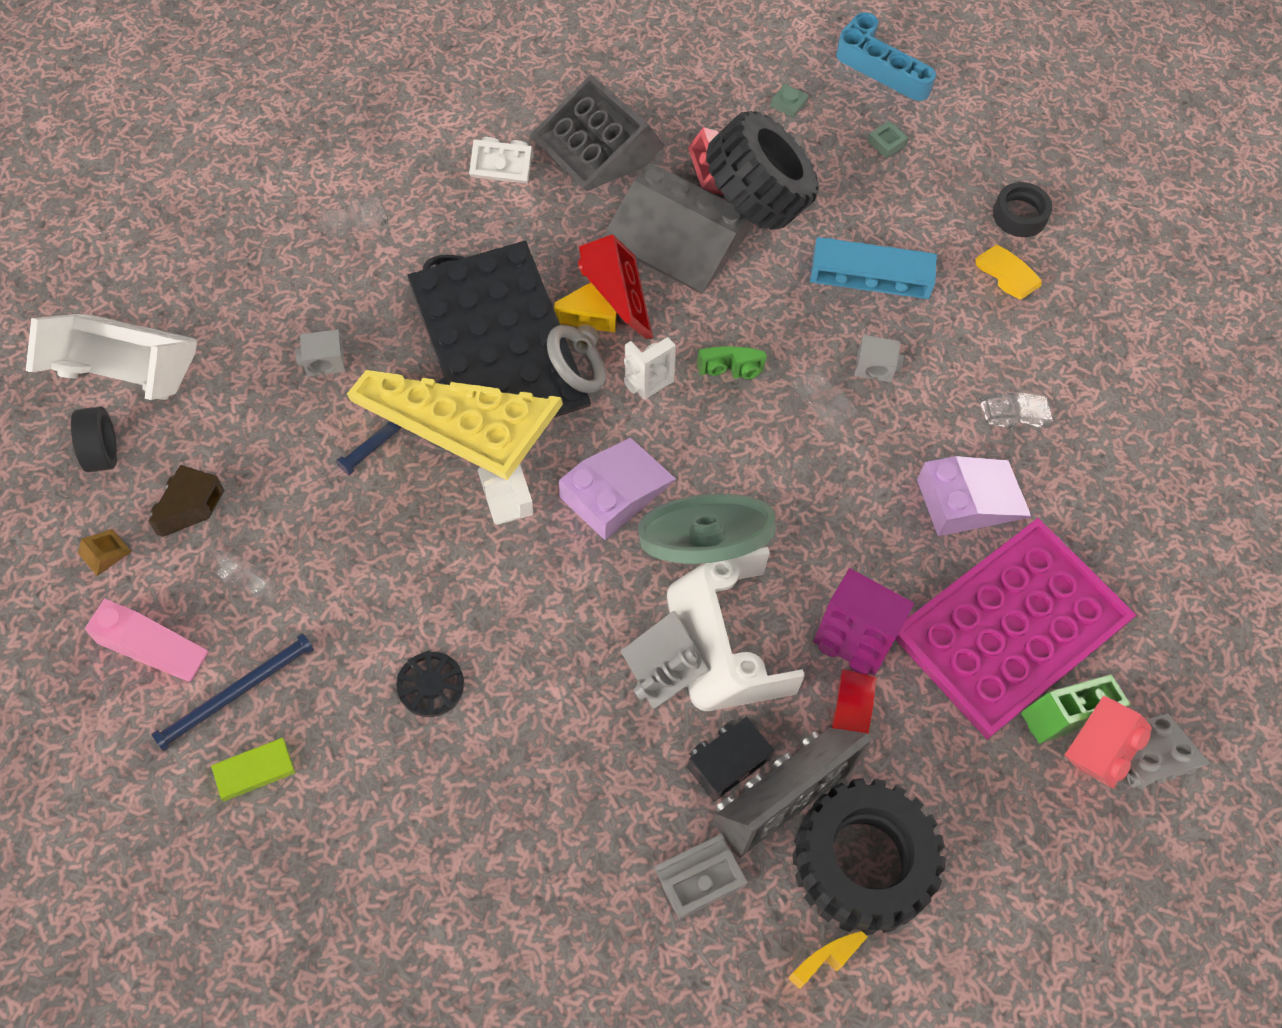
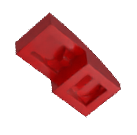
[831,669,877,734]

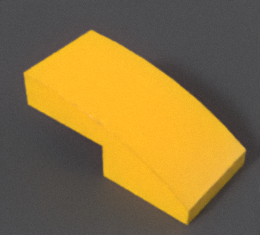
[975,244,1042,300]
[788,931,868,989]

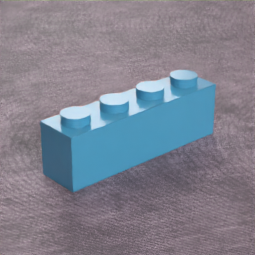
[810,237,937,299]

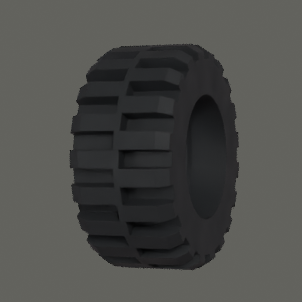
[706,111,819,230]
[792,778,946,935]

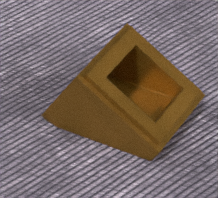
[78,529,131,576]

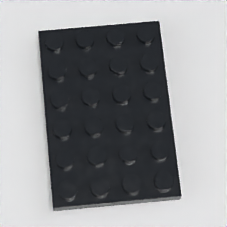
[407,240,591,418]

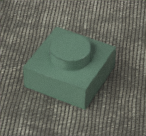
[770,83,809,118]
[867,121,909,159]

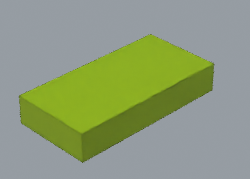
[211,737,295,802]

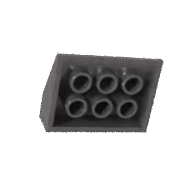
[530,74,665,192]
[602,162,750,294]
[712,728,872,858]

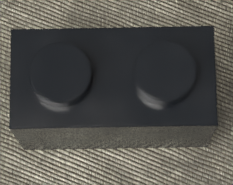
[687,716,774,802]

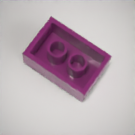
[813,568,915,676]

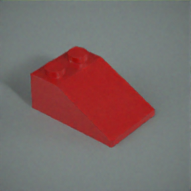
[578,234,653,340]

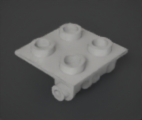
[621,611,709,710]
[1127,713,1209,789]

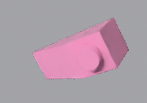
[85,598,209,682]

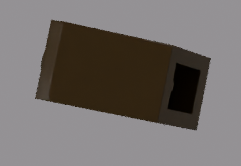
[148,465,225,537]

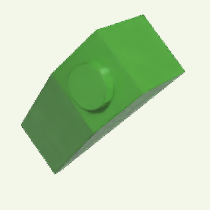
[1021,674,1131,744]

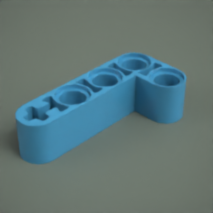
[836,12,936,101]

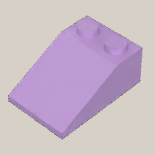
[559,438,676,540]
[917,456,1031,536]

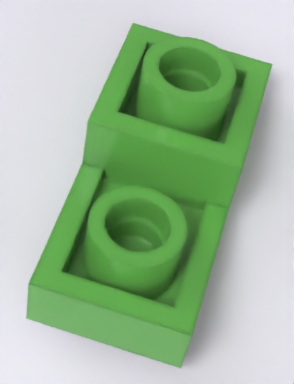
[696,346,767,379]

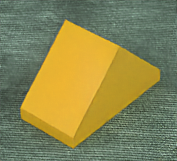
[554,282,617,333]

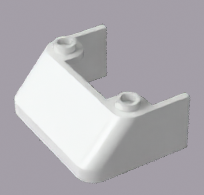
[26,314,197,400]
[667,547,804,711]

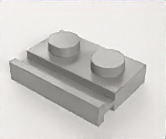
[654,834,748,920]

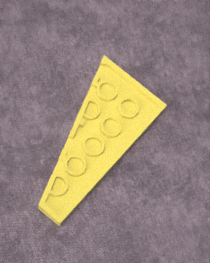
[347,370,563,481]

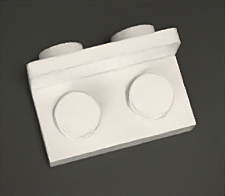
[469,137,534,184]
[624,337,676,400]

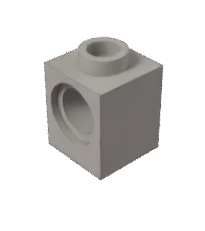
[295,329,345,376]
[854,335,904,383]

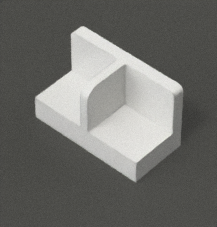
[478,464,533,525]

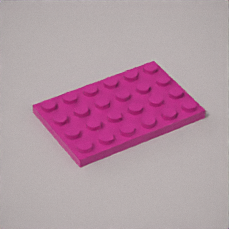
[895,518,1136,740]

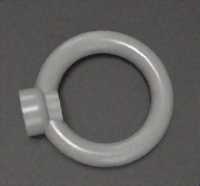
[547,325,606,393]

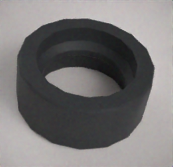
[993,182,1053,238]
[71,406,117,473]

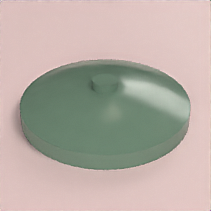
[638,494,776,564]

